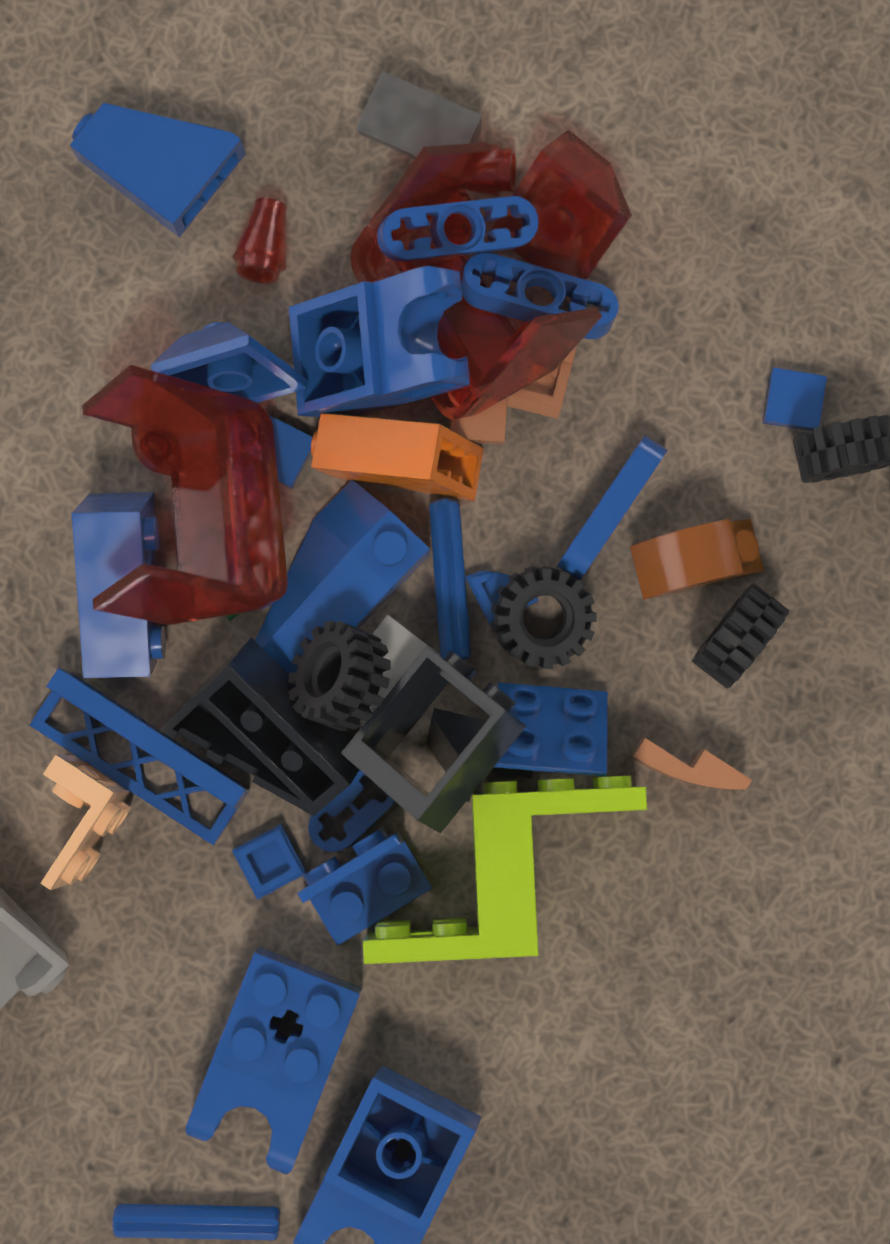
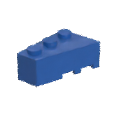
[71,492,166,678]

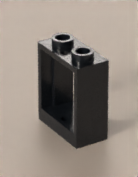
[341,646,526,833]

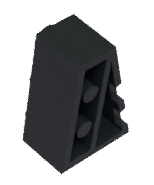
[159,637,360,816]

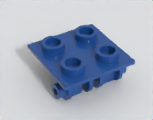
[494,682,608,777]

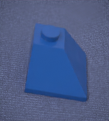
[151,322,307,416]

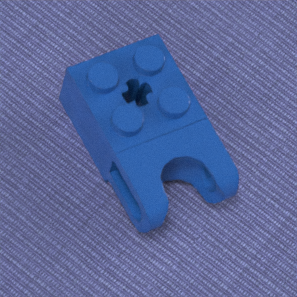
[289,266,470,417]
[185,947,363,1175]
[293,1065,482,1244]

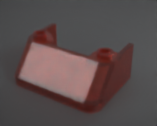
[351,142,602,420]
[82,365,288,625]

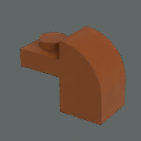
[630,518,764,600]

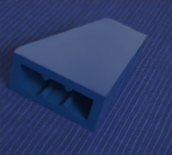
[70,103,246,238]

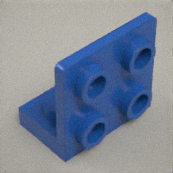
[297,827,433,946]

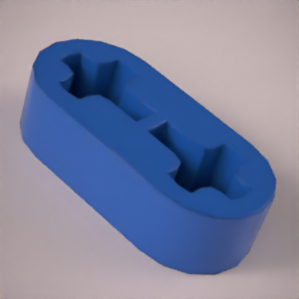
[308,770,395,852]

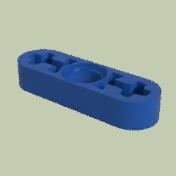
[377,196,538,262]
[461,253,619,339]
[557,435,668,580]

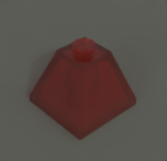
[490,129,632,280]

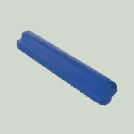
[429,499,471,660]
[112,1204,280,1241]

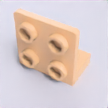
[41,755,131,890]

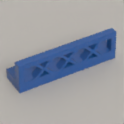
[29,668,251,845]

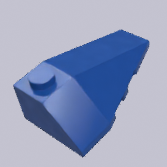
[255,480,430,674]

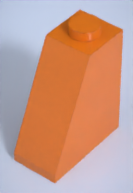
[311,413,484,501]

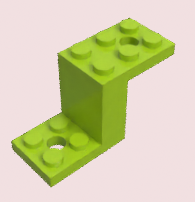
[363,776,647,964]

